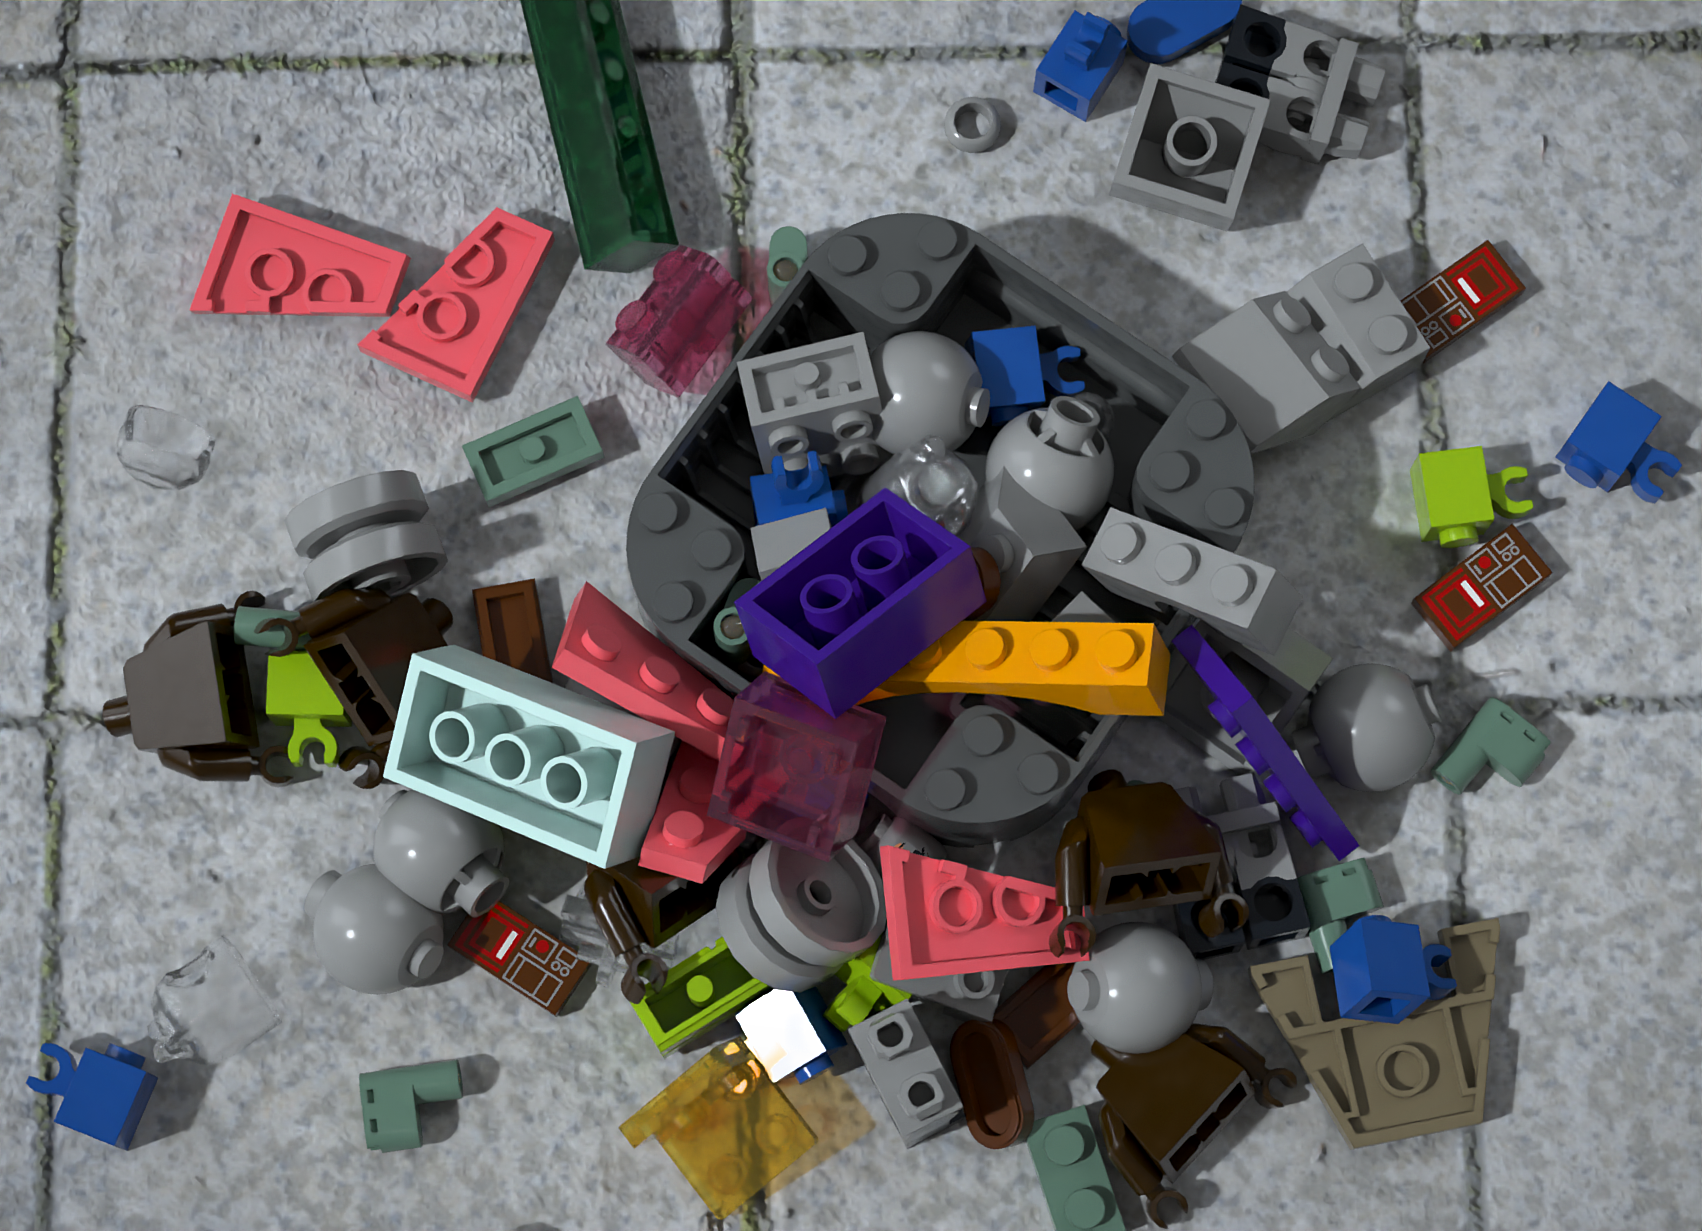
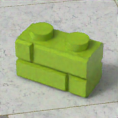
[630,936,774,1059]

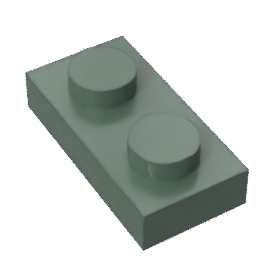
[462,396,605,508]
[1025,1105,1126,1231]

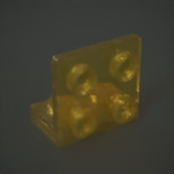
[618,1036,818,1220]

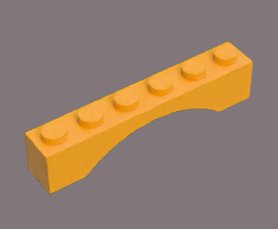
[762,621,1171,716]

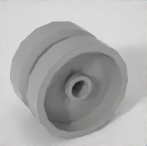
[284,470,448,602]
[716,821,887,993]

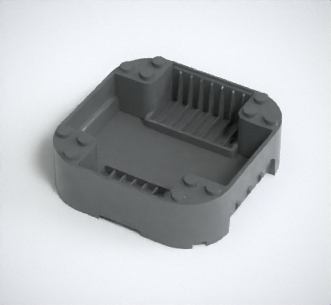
[626,213,1254,848]

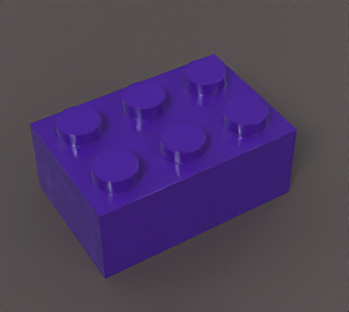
[734,487,987,719]

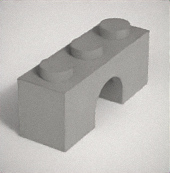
[1082,507,1303,656]

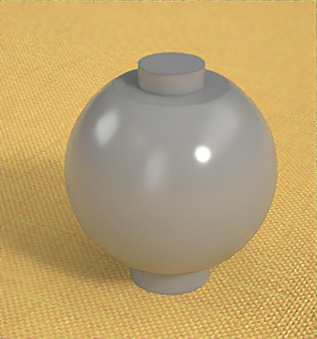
[870,331,990,460]
[985,396,1114,531]
[1292,663,1442,792]
[373,789,509,917]
[304,864,444,995]
[1067,922,1214,1054]

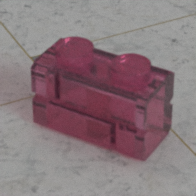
[605,245,753,398]

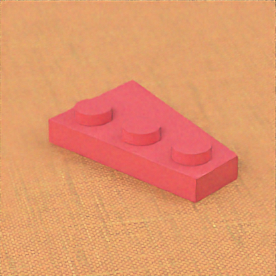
[189,193,411,317]
[552,581,746,764]
[638,731,814,884]

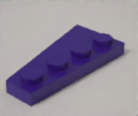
[1171,625,1360,861]

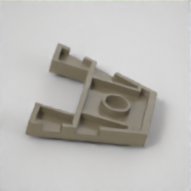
[1247,918,1501,1150]

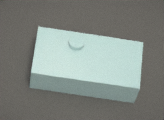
[383,645,675,869]

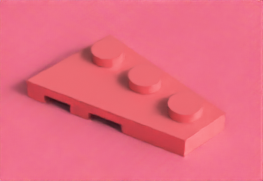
[357,207,555,403]
[880,845,1090,981]

